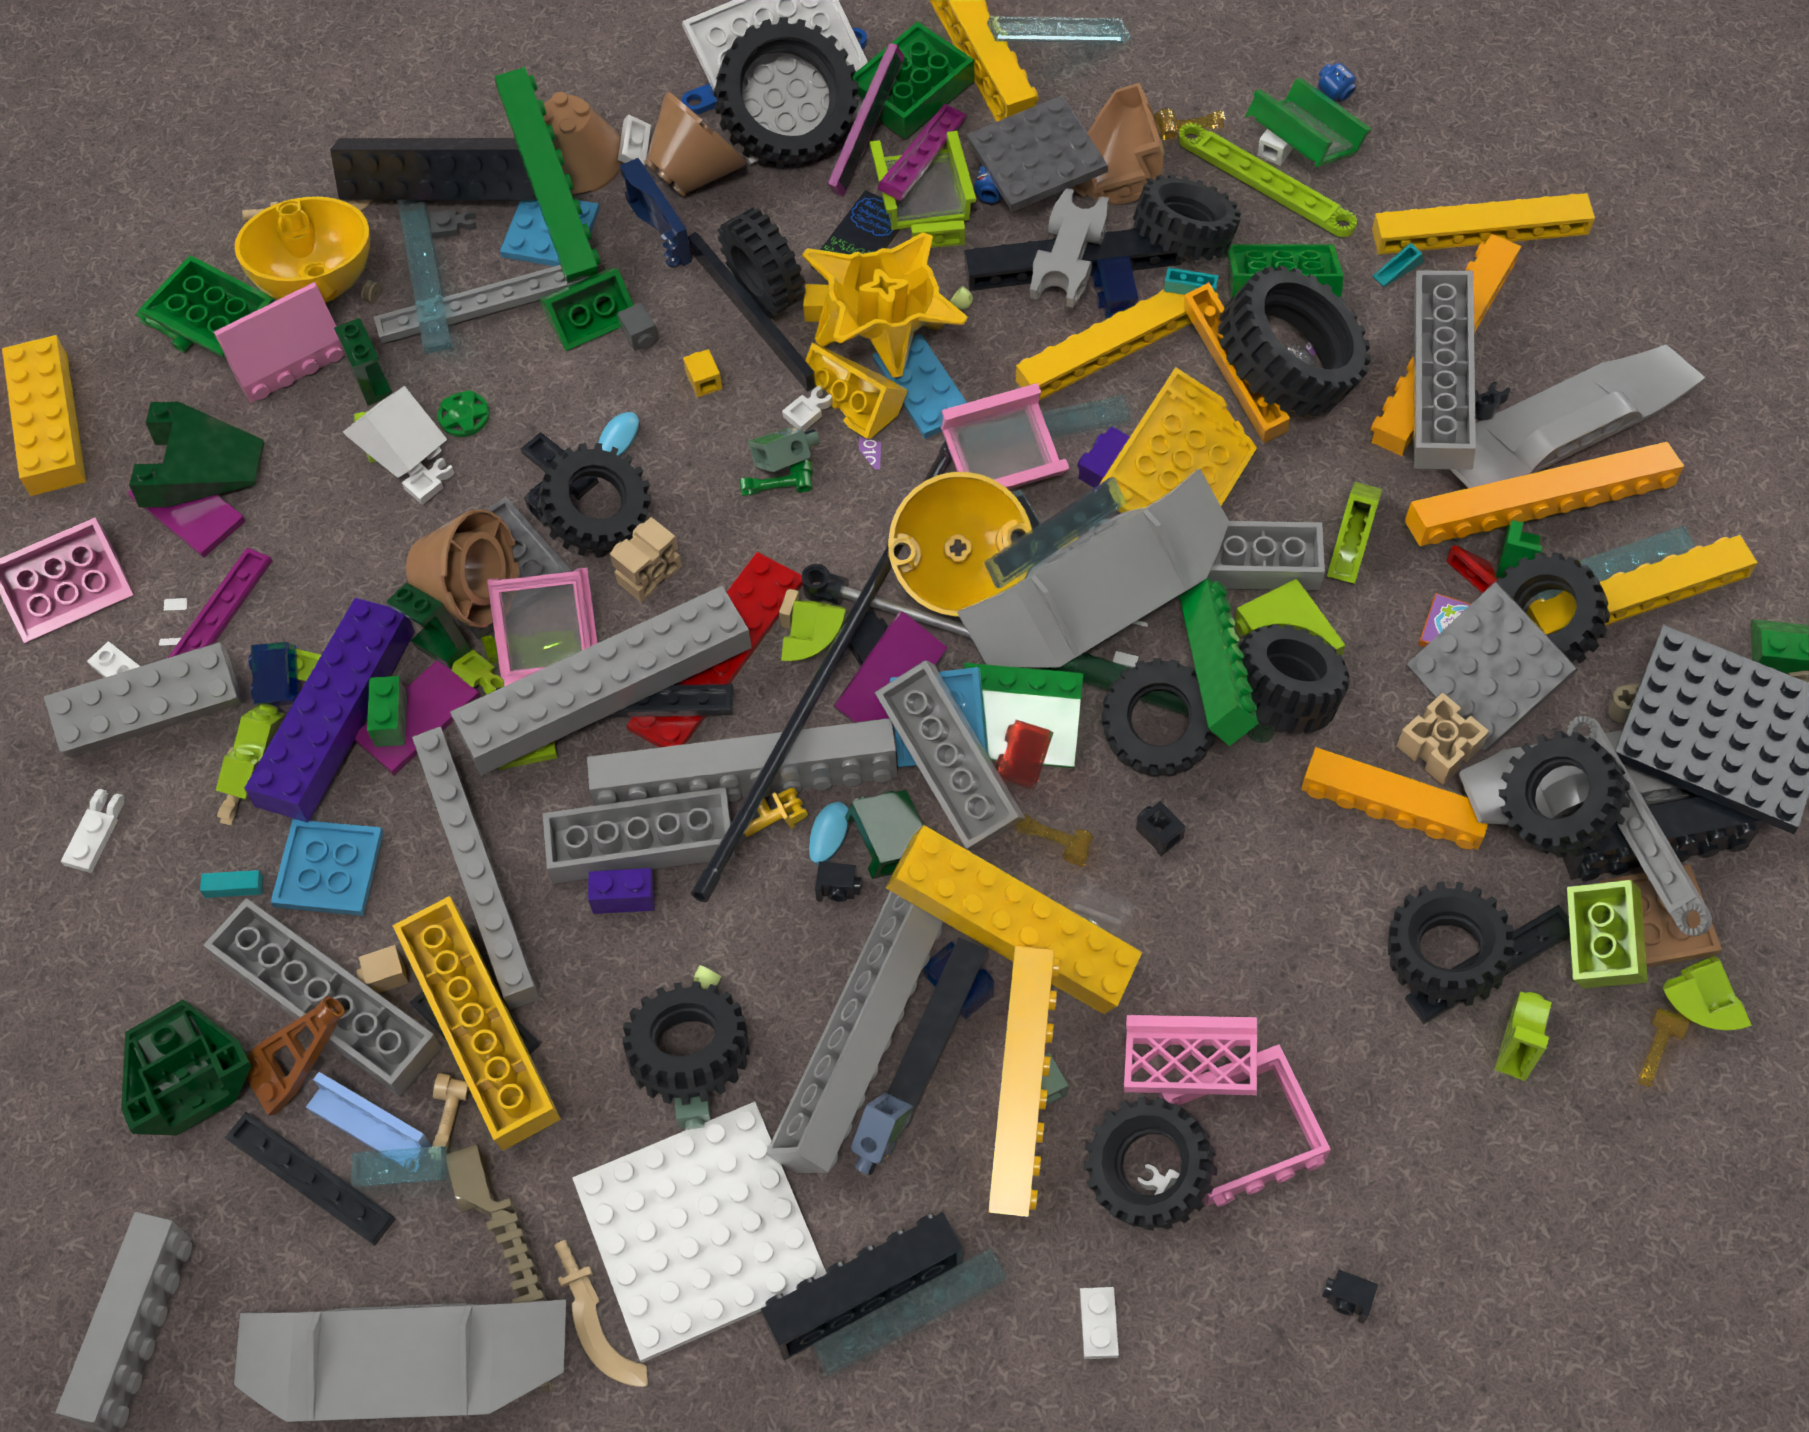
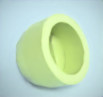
[950,285,973,310]
[694,965,721,990]

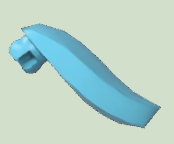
[598,412,639,457]
[809,802,849,865]

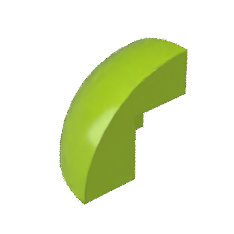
[781,600,846,661]
[1663,955,1752,1030]

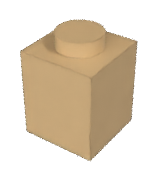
[356,945,409,993]

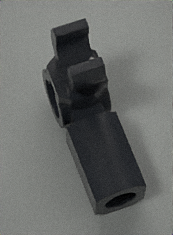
[1475,382,1510,420]

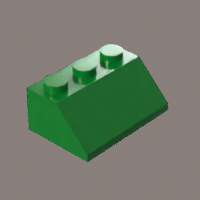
[539,267,634,351]
[1751,619,1809,674]

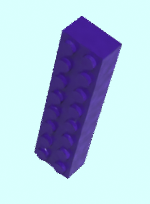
[244,598,415,823]

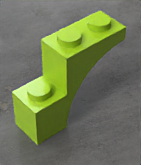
[216,704,286,799]

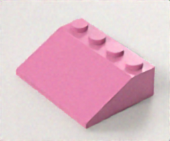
[214,282,345,403]
[0,517,134,643]

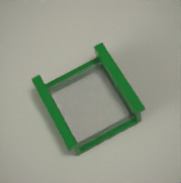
[1244,78,1372,167]

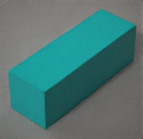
[1164,268,1219,295]
[200,870,264,898]

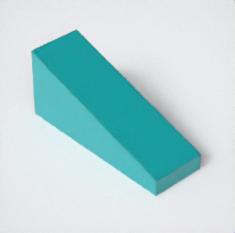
[1372,243,1424,288]

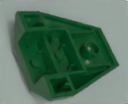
[121,1000,251,1136]

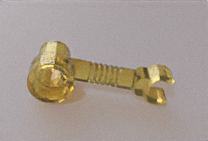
[1154,108,1226,140]
[1015,814,1093,867]
[1637,1007,1690,1087]

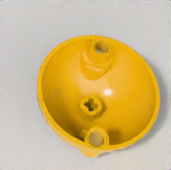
[234,197,370,302]
[888,472,1033,616]

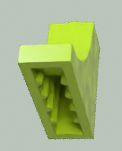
[1327,482,1383,584]
[1234,578,1345,656]
[1494,991,1552,1081]

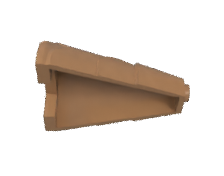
[1071,83,1164,204]

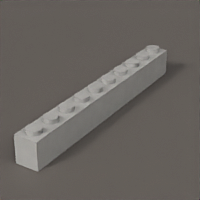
[412,727,540,1010]

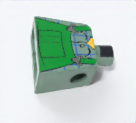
[748,427,819,472]

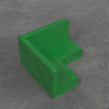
[1496,520,1543,578]

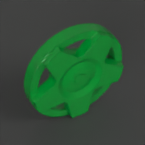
[437,390,490,437]

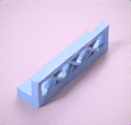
[306,1072,431,1173]

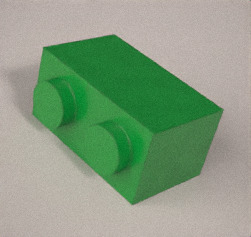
[367,676,407,747]

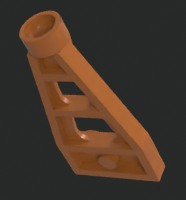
[246,996,345,1115]

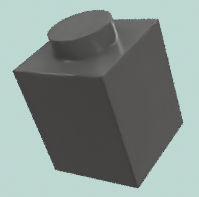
[617,302,659,352]

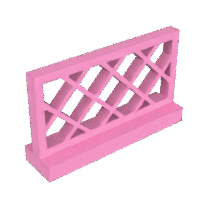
[1124,1015,1257,1095]

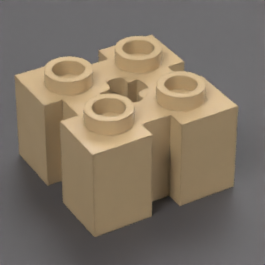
[610,517,682,602]
[1397,693,1489,785]

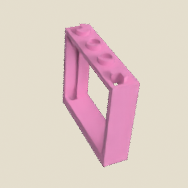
[1159,1044,1331,1207]

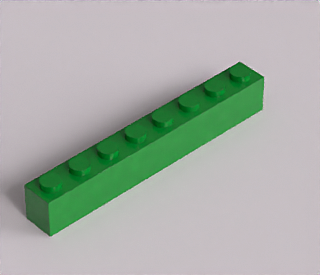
[494,67,601,284]
[1179,577,1258,746]

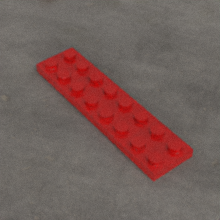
[626,552,802,748]

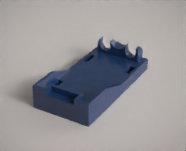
[620,158,692,267]

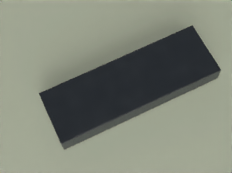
[521,432,599,500]

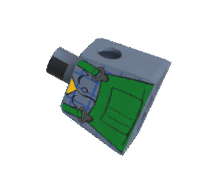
[851,1092,914,1175]

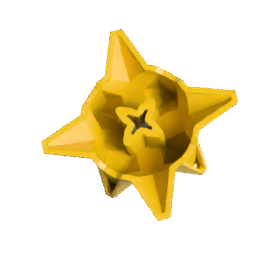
[802,232,968,377]

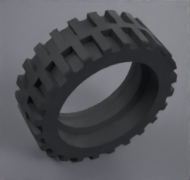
[714,17,859,169]
[1218,266,1371,417]

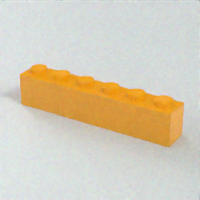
[1184,283,1290,444]
[1301,747,1488,850]

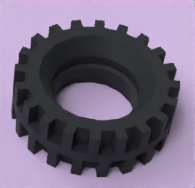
[1133,174,1241,260]
[718,207,806,317]
[537,443,651,557]
[1499,731,1630,858]
[1388,882,1514,1008]
[622,981,750,1105]
[1083,1096,1218,1231]

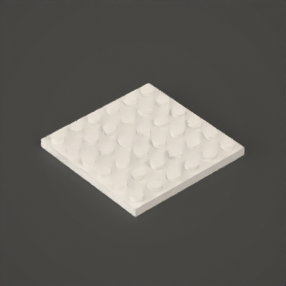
[682,0,868,166]
[573,1102,827,1363]

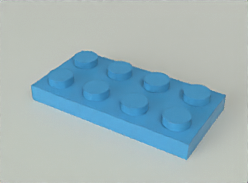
[873,333,967,439]

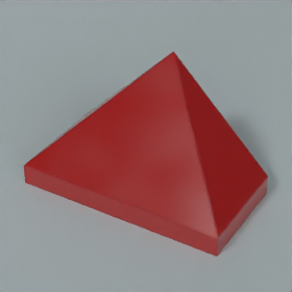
[1446,545,1497,594]

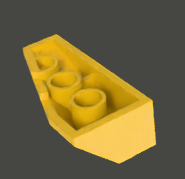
[805,343,908,439]

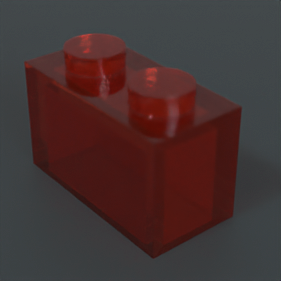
[995,719,1054,789]

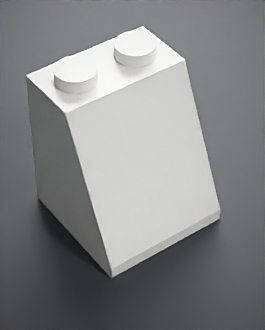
[343,386,447,478]

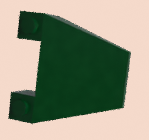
[129,401,264,508]

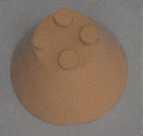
[644,91,747,197]
[543,92,624,197]

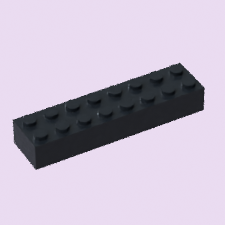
[330,138,537,200]

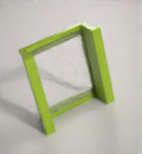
[870,131,976,230]

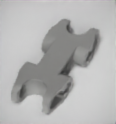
[1030,188,1109,308]

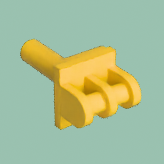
[744,788,808,837]

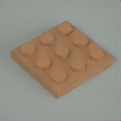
[1599,864,1722,968]

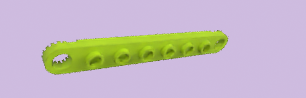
[1178,123,1357,237]

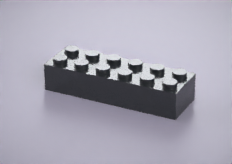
[1563,796,1765,881]
[761,1212,963,1360]

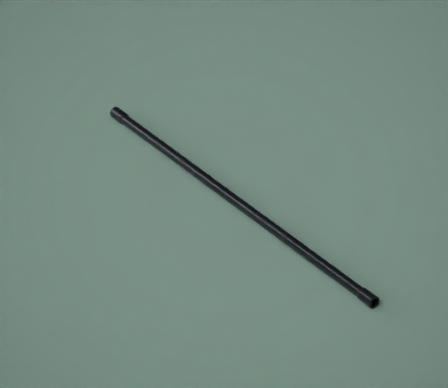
[691,431,964,902]

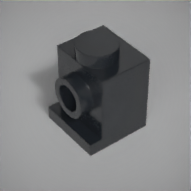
[1136,801,1186,856]
[815,861,862,902]
[1322,1269,1378,1324]

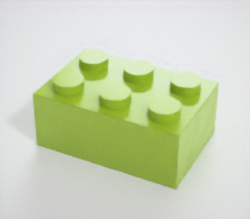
[1567,880,1648,988]

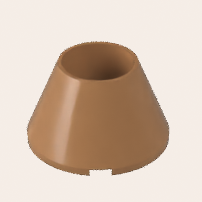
[406,509,519,628]

